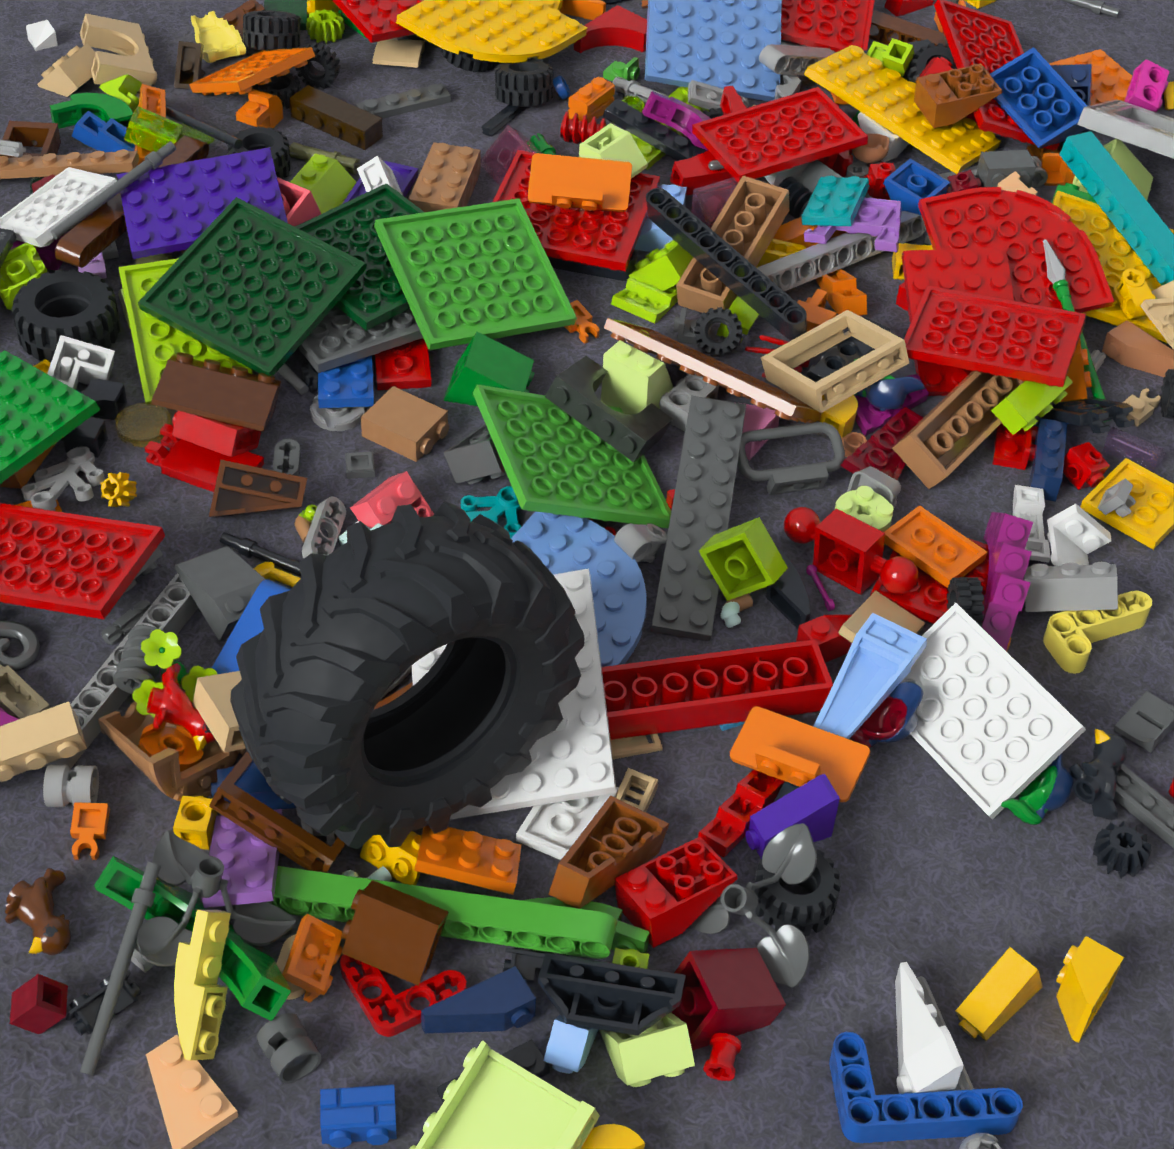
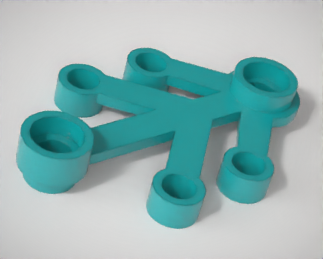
[461,486,521,538]

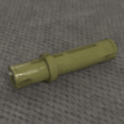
[289,142,360,174]

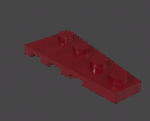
[840,407,923,480]

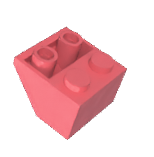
[350,471,434,528]

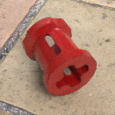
[703,1033,742,1081]

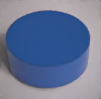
[553,75,571,100]

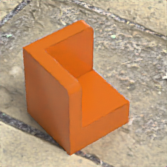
[1041,153,1075,186]

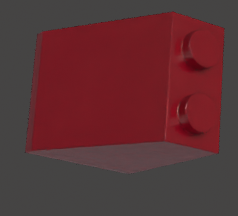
[671,948,786,1051]

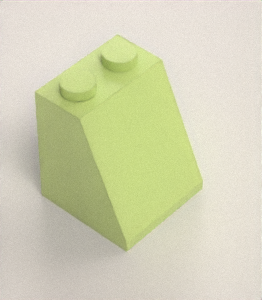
[1072,138,1153,200]
[601,340,674,414]

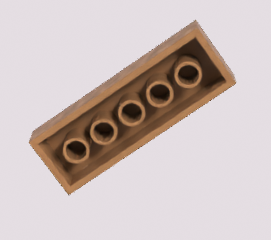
[676,176,789,313]
[892,370,1024,489]

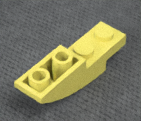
[174,909,231,1061]

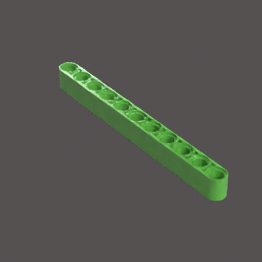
[268,866,617,959]

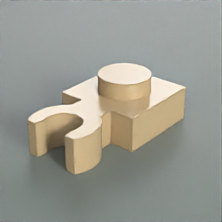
[1122,388,1161,427]

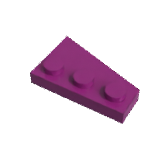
[854,374,929,436]

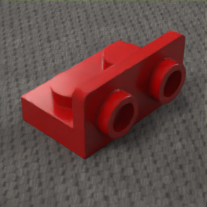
[992,423,1037,470]

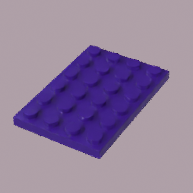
[117,147,288,259]

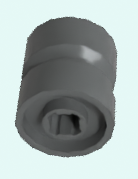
[257,1013,321,1084]

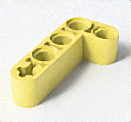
[1043,590,1152,674]

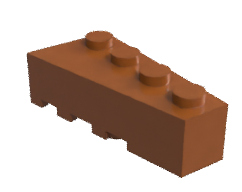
[548,795,669,909]

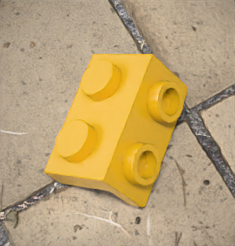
[360,831,421,885]

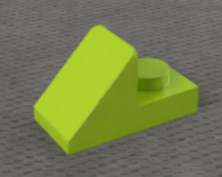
[99,74,142,114]

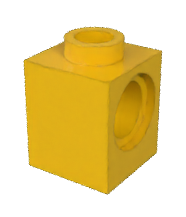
[173,796,217,850]

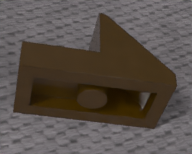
[174,41,205,90]

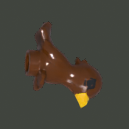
[5,868,71,955]

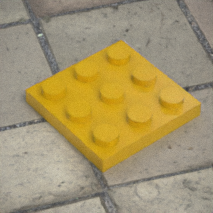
[1080,458,1174,550]

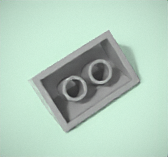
[1024,562,1118,612]

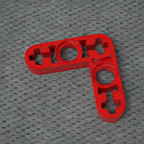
[340,954,467,1037]

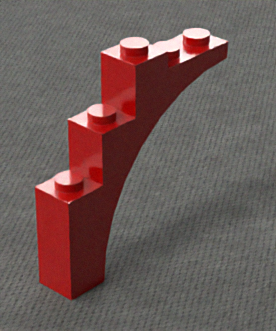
[670,86,746,195]

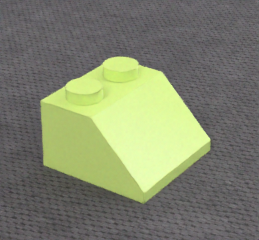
[600,1012,695,1087]

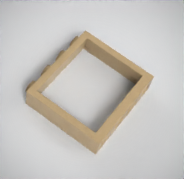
[761,310,909,413]

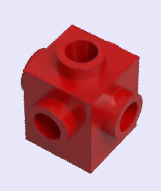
[865,162,896,200]
[1063,442,1110,490]

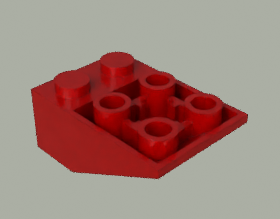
[614,837,738,948]

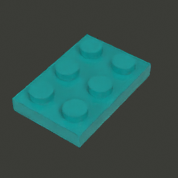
[801,176,869,226]

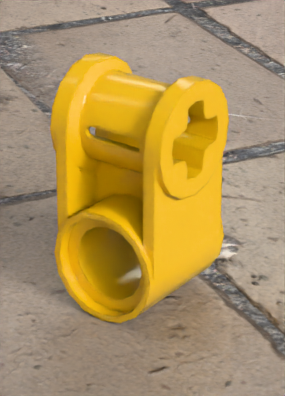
[1112,268,1156,319]

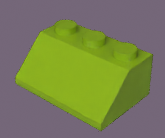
[290,154,356,214]

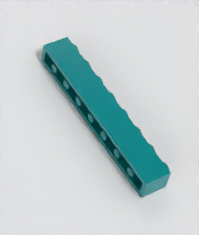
[1059,131,1174,286]

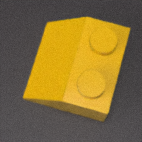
[1056,936,1124,1043]

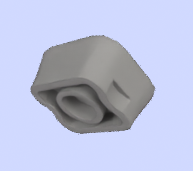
[847,466,901,508]

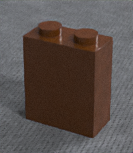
[341,880,449,986]

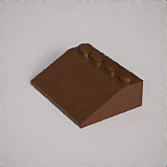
[151,352,281,431]

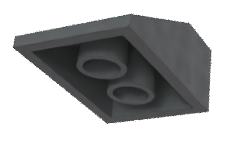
[444,424,506,484]
[174,546,265,641]

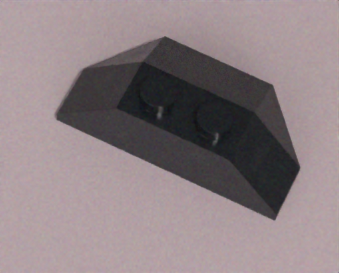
[538,953,686,1036]

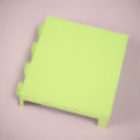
[409,1041,600,1149]

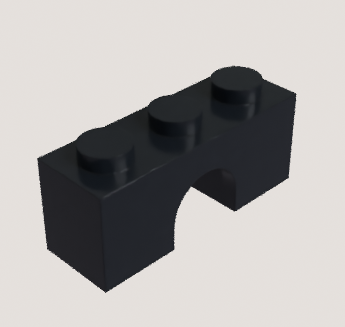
[61,378,127,458]

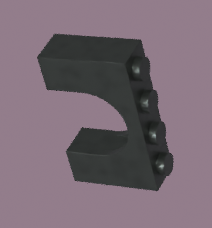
[545,355,673,462]

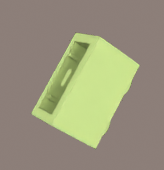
[579,123,648,179]

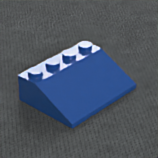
[990,47,1087,149]

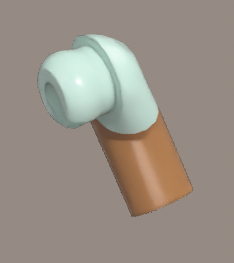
[720,594,753,628]

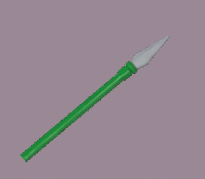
[1043,239,1110,422]

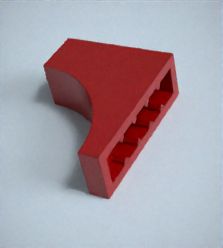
[573,5,647,53]

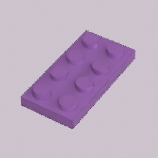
[202,809,283,908]

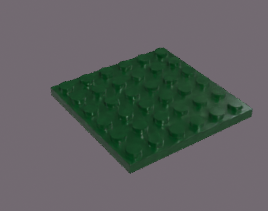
[295,183,424,331]
[138,197,366,376]

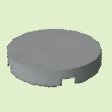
[310,395,365,431]

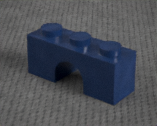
[1029,418,1067,502]

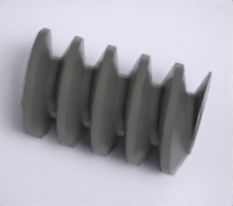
[113,624,165,694]

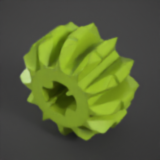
[306,8,345,44]

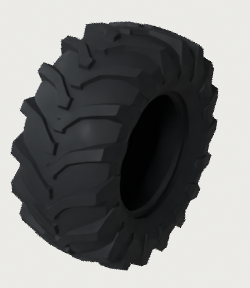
[230,502,585,849]

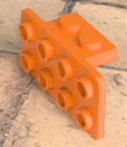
[528,153,632,212]
[730,707,870,803]

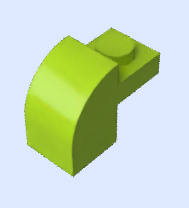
[867,38,915,77]

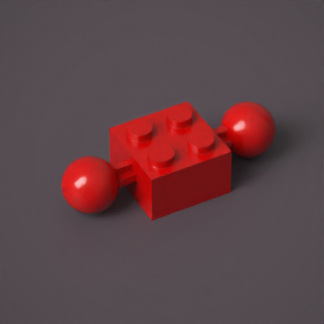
[784,507,919,595]

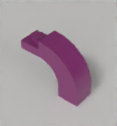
[642,91,712,150]

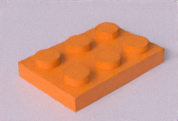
[884,505,987,588]
[414,826,522,895]

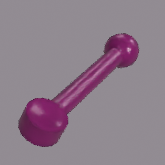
[806,565,835,611]

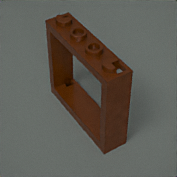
[209,751,346,873]

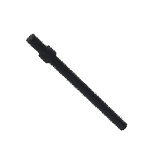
[220,532,301,576]

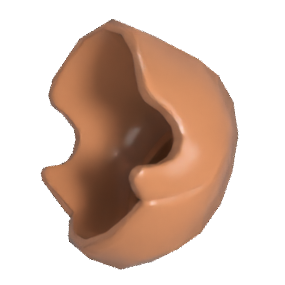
[852,134,890,164]

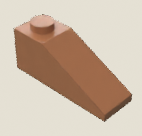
[1102,320,1174,377]

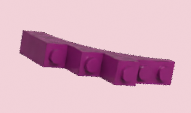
[981,512,1033,651]

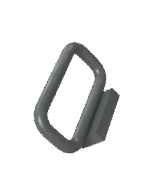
[737,422,845,495]

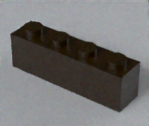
[290,85,383,150]

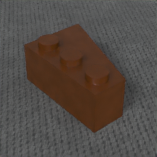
[209,460,307,517]

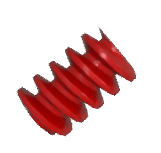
[560,111,612,144]

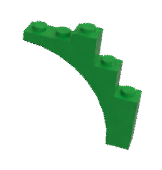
[94,856,291,1021]

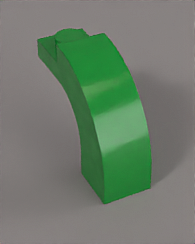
[49,93,136,134]

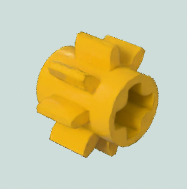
[101,472,137,507]

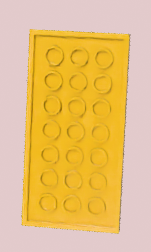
[804,45,1001,174]

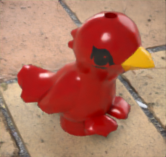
[147,663,216,751]

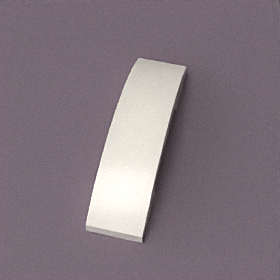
[1013,485,1050,562]

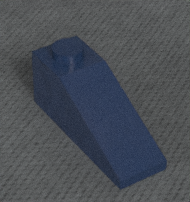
[421,966,536,1034]

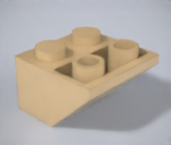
[37,43,96,97]

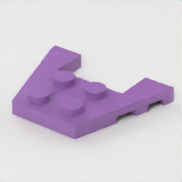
[804,197,902,252]

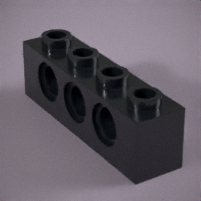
[806,316,890,382]

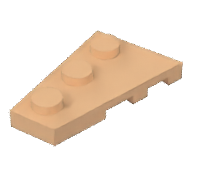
[146,1035,238,1149]

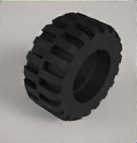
[12,269,120,363]

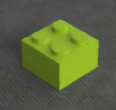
[698,517,788,601]

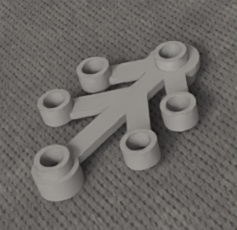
[21,447,105,511]

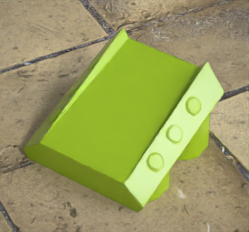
[0,243,48,310]

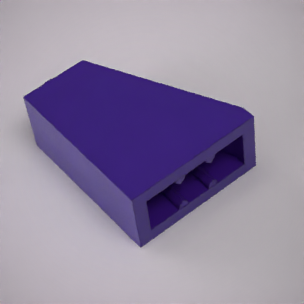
[746,774,840,859]

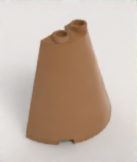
[98,702,246,801]

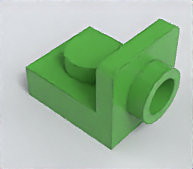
[603,57,640,81]

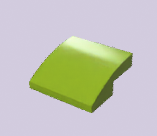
[611,277,678,324]

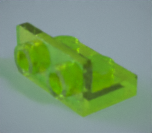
[124,106,184,152]

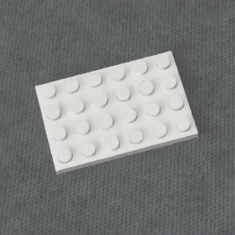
[900,603,1086,819]

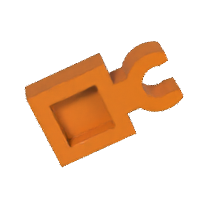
[564,300,600,343]
[70,802,110,860]

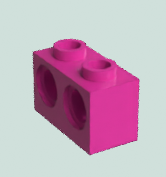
[1124,59,1169,112]

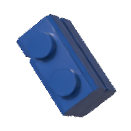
[320,1084,397,1148]

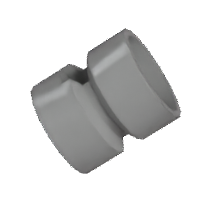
[43,764,99,808]

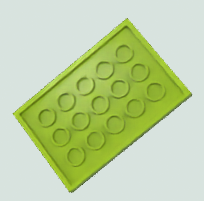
[118,258,253,408]

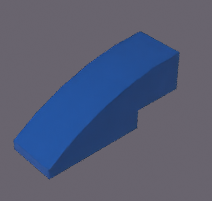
[72,111,136,153]

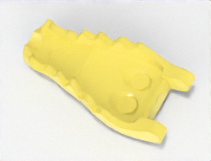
[191,11,246,63]

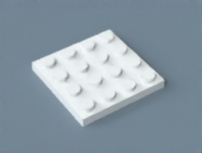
[0,167,117,247]

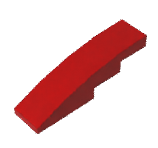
[697,769,785,858]

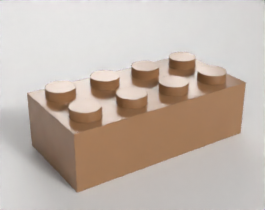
[408,142,481,212]

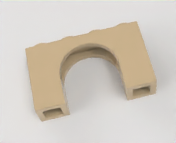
[80,13,157,92]
[193,671,246,753]

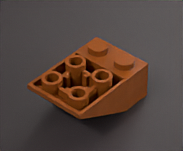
[914,64,1002,128]

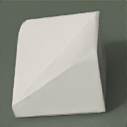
[26,20,58,51]

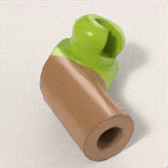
[295,505,317,543]

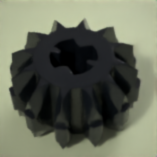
[1093,821,1152,878]

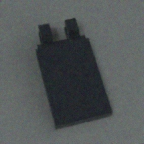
[1037,396,1135,433]

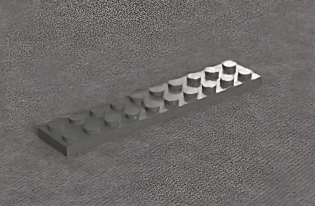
[651,395,746,641]

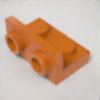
[282,914,343,1003]

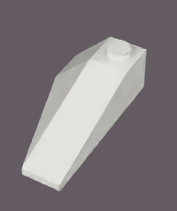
[895,962,964,1094]

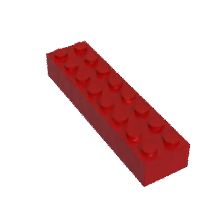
[602,639,833,740]

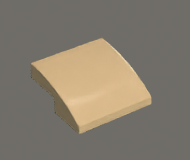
[373,39,425,68]

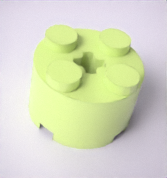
[835,486,894,545]

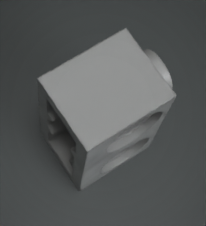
[659,374,719,431]

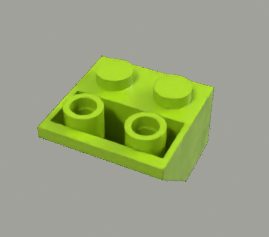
[629,239,693,291]

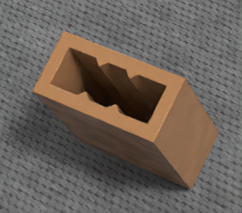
[361,386,449,462]

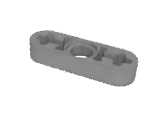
[302,496,346,558]

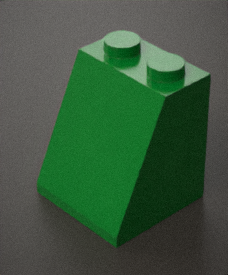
[444,332,534,406]

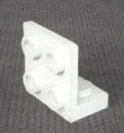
[1047,504,1111,566]

